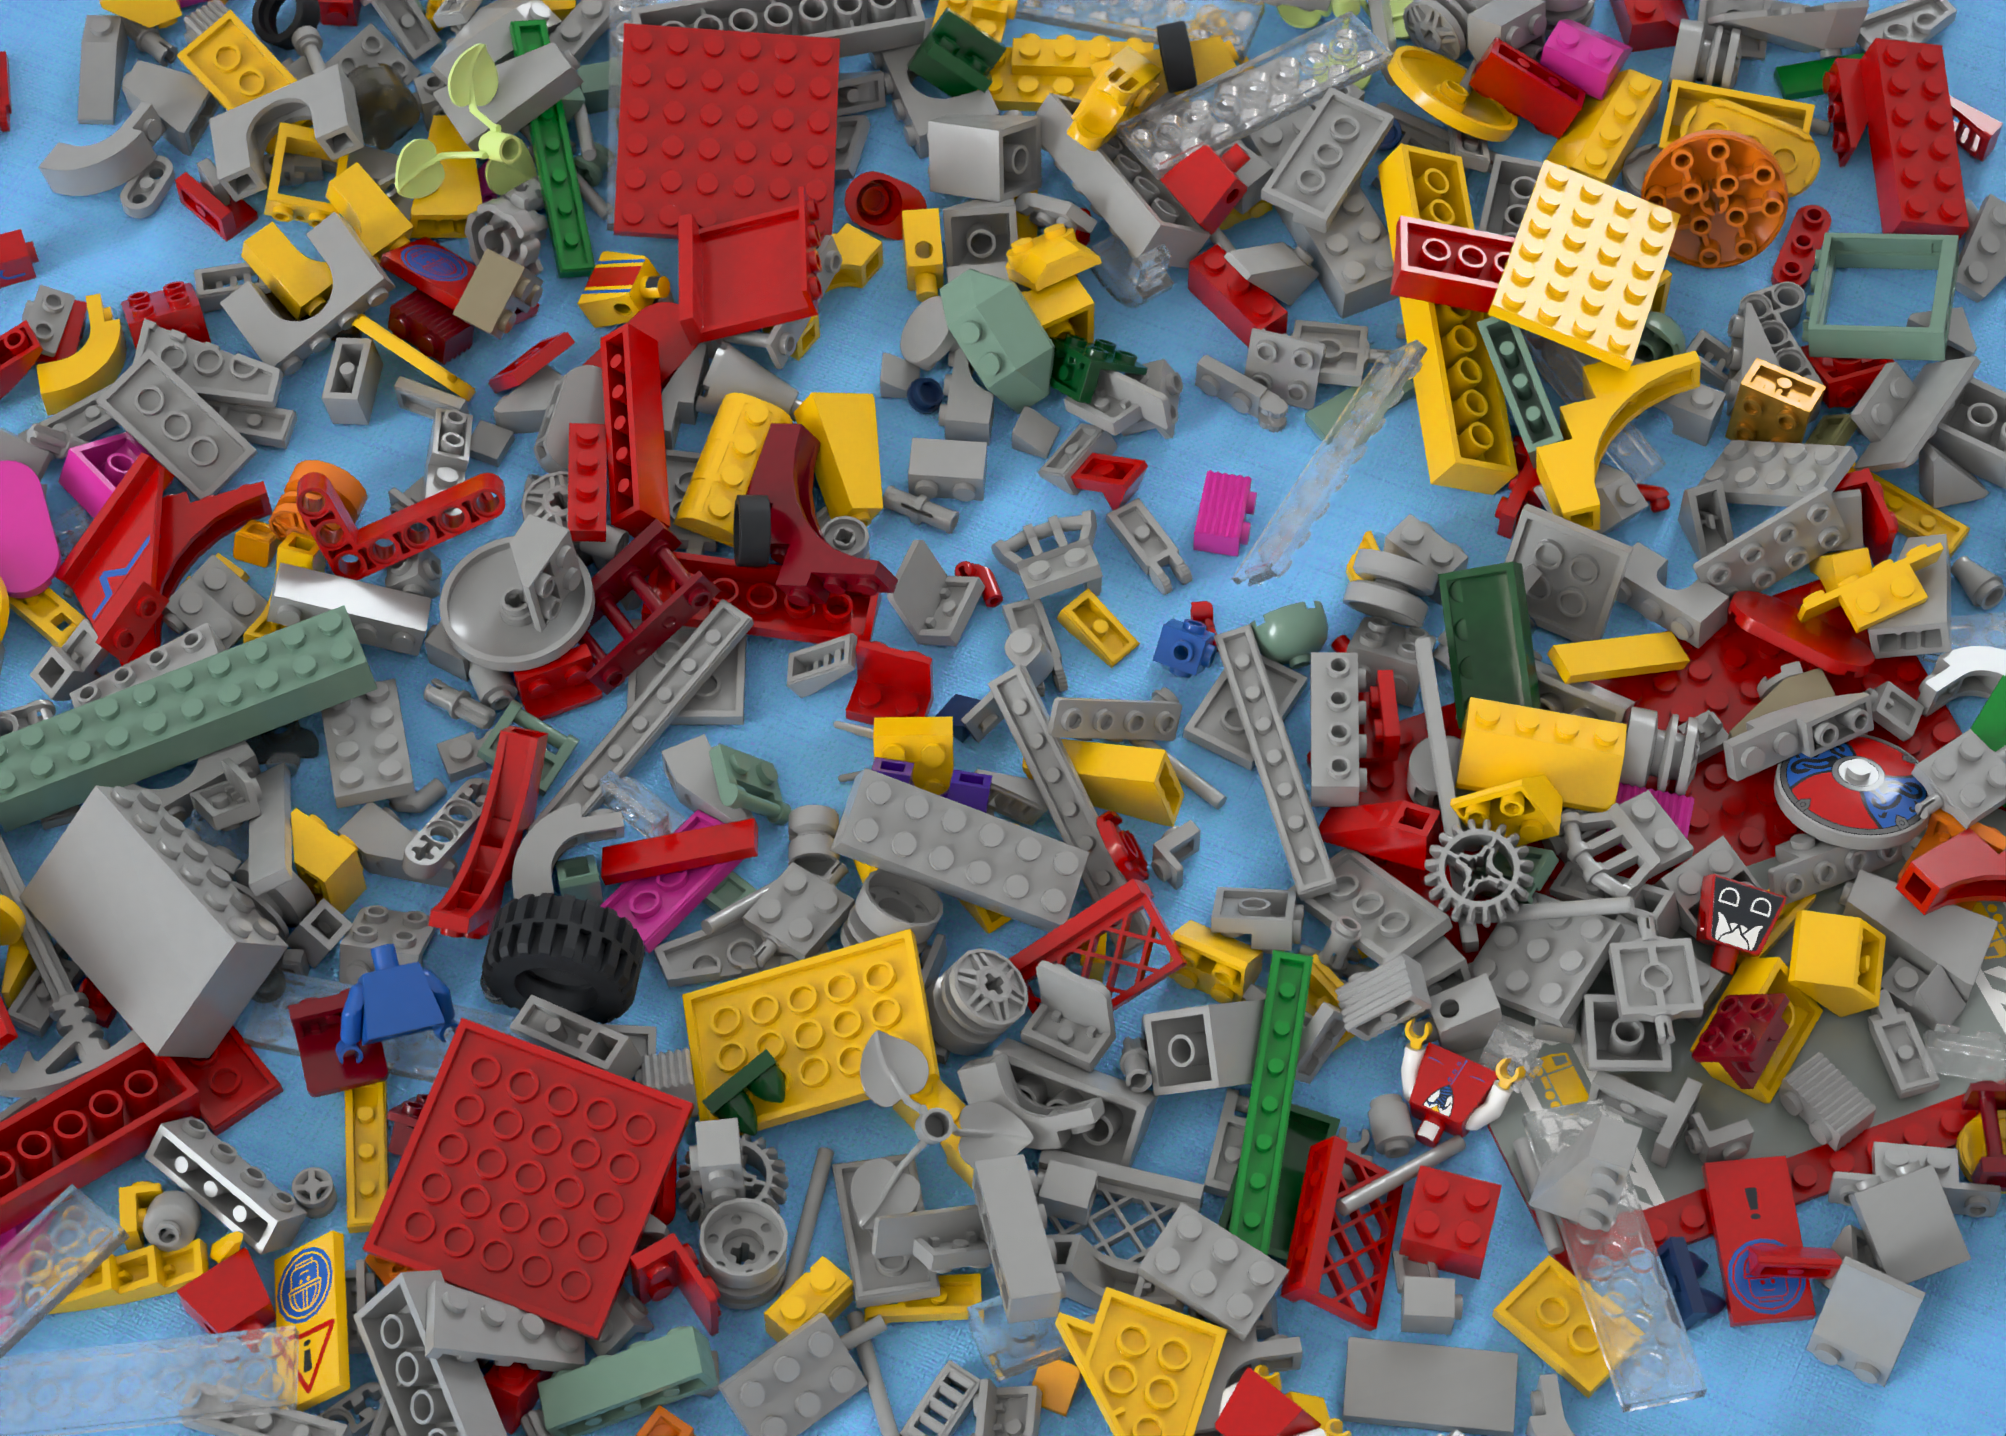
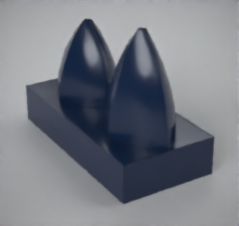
[1650,1237,1726,1332]

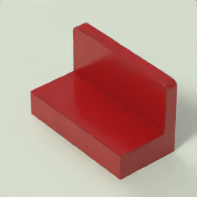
[175,172,258,242]

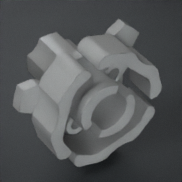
[465,191,549,276]

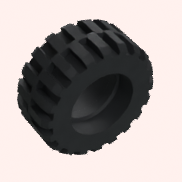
[482,893,645,1024]

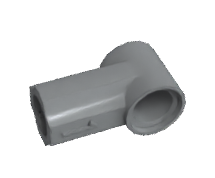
[580,524,629,572]

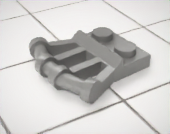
[991,510,1103,602]
[1560,790,1694,898]

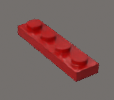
[567,423,607,542]

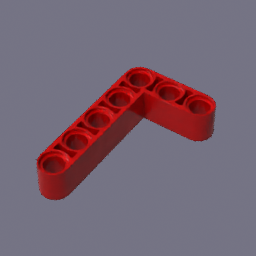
[296,472,505,581]

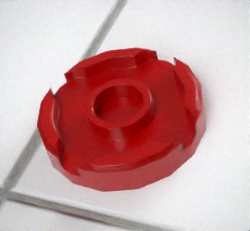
[1096,811,1149,882]

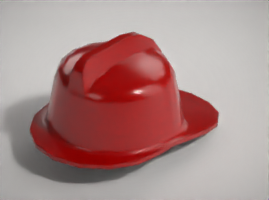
[844,171,927,240]

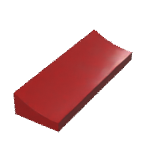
[1390,215,1515,313]
[641,551,882,644]

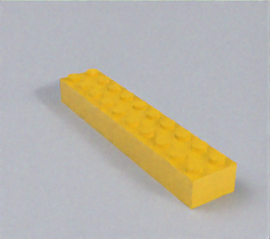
[1377,143,1518,495]

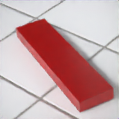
[601,818,758,886]

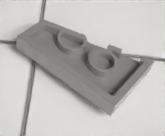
[1856,0,1957,51]
[1955,194,2006,303]

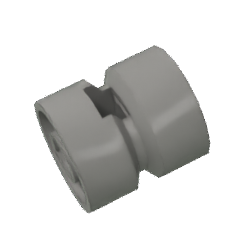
[821,516,870,559]
[788,805,839,876]

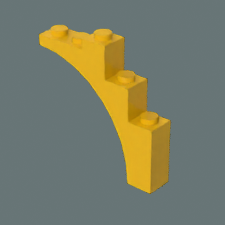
[1536,351,1701,531]

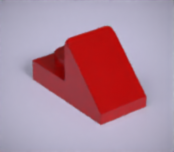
[1070,453,1148,511]

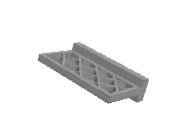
[1036,1149,1204,1266]

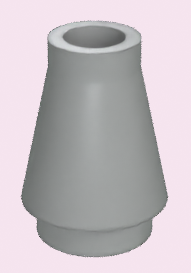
[1951,556,2006,610]

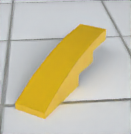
[33,1238,209,1316]

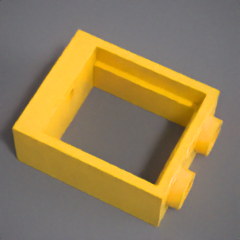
[264,122,349,227]

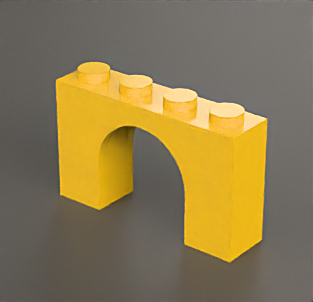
[241,162,414,321]

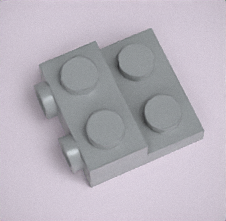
[162,554,268,650]
[1211,887,1304,954]

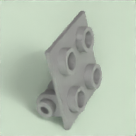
[325,23,421,117]
[1244,328,1327,410]

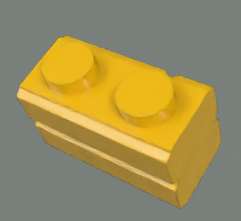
[764,1256,854,1342]

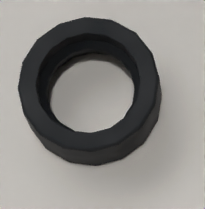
[252,0,320,50]
[1156,21,1197,93]
[733,495,771,567]

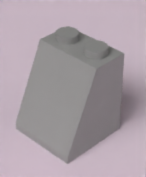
[927,114,1042,202]
[1143,999,1265,1096]

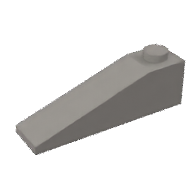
[430,0,562,86]
[1708,0,1869,58]

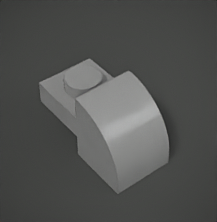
[30,619,109,701]

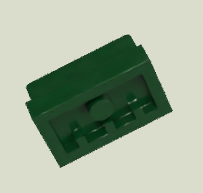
[1050,334,1148,404]

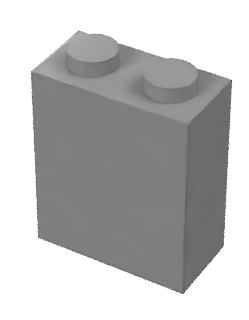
[1848,1160,1971,1284]

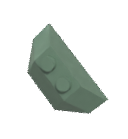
[940,269,1055,414]

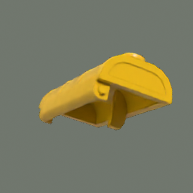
[673,393,793,549]

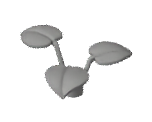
[850,1030,1034,1230]

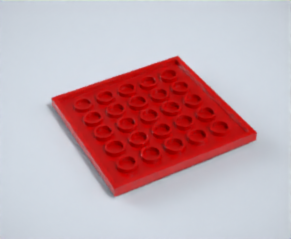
[613,23,840,249]
[363,1017,695,1341]

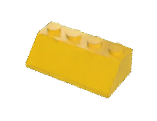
[1545,69,1663,186]
[1658,79,1815,150]
[1455,697,1627,813]

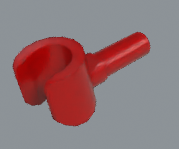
[1190,601,1218,652]

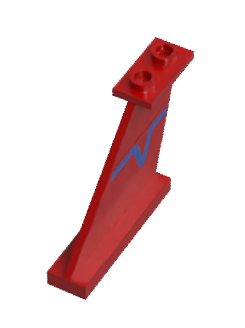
[55,452,175,664]

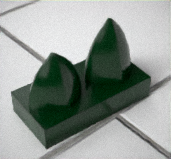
[702,1049,785,1136]

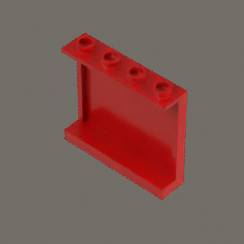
[678,186,823,345]

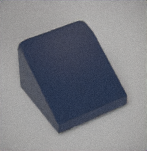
[935,694,981,743]

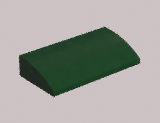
[1438,561,1541,729]
[1218,1103,1340,1267]

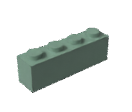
[1477,316,1564,468]
[537,1326,718,1436]

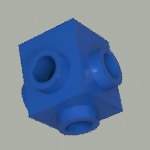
[1152,619,1217,678]

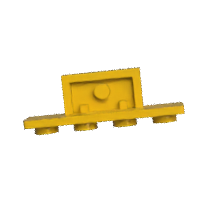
[1797,542,1944,633]

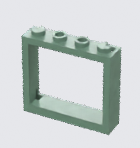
[1802,232,1959,361]

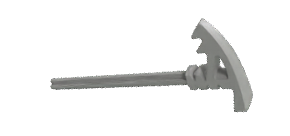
[0,834,143,1098]

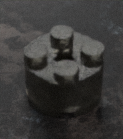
[346,63,420,150]

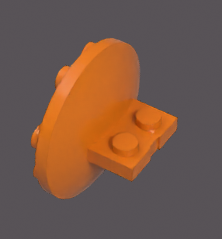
[1641,129,1788,268]

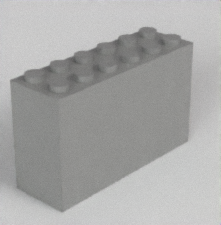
[19,785,288,1058]

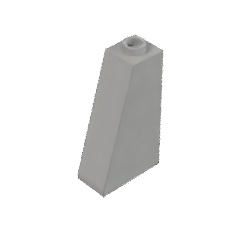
[433,42,584,151]
[1868,534,1952,659]
[1839,869,1999,1004]

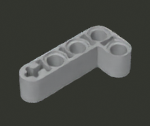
[1737,282,1824,423]

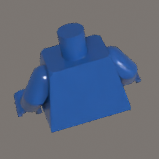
[335,944,458,1064]

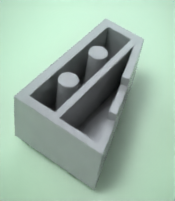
[1529,1115,1643,1233]

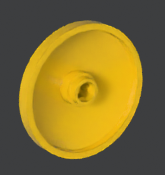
[1387,46,1518,142]

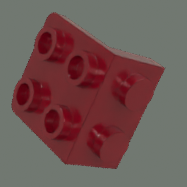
[288,988,389,1097]

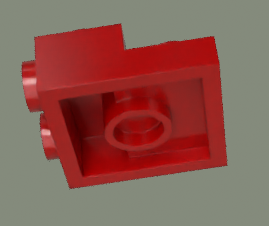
[1800,345,1895,408]

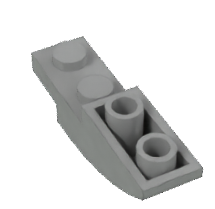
[420,407,473,516]
[1723,692,1874,781]

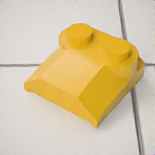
[1005,223,1102,292]

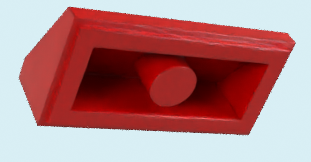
[1748,1245,1842,1279]

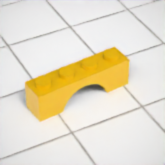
[762,223,883,361]

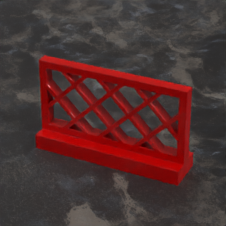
[1009,878,1187,1014]
[1280,1136,1404,1331]

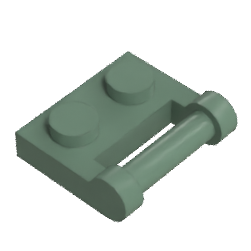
[477,699,580,797]
[709,743,791,826]

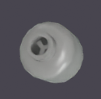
[143,1190,202,1252]

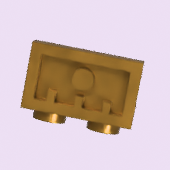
[1725,358,1826,444]

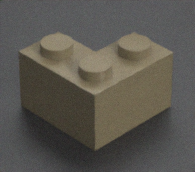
[453,248,544,340]

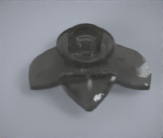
[246,720,319,778]

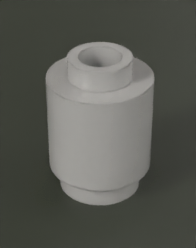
[469,662,518,710]
[1368,1094,1416,1158]

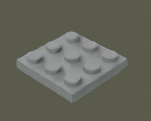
[1505,503,1634,642]
[627,619,747,725]
[1469,892,1625,1028]

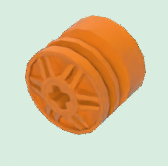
[269,460,368,542]

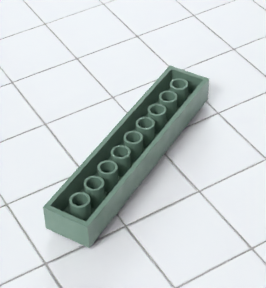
[0,605,378,833]

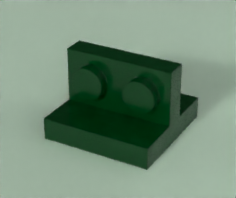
[907,7,1006,97]

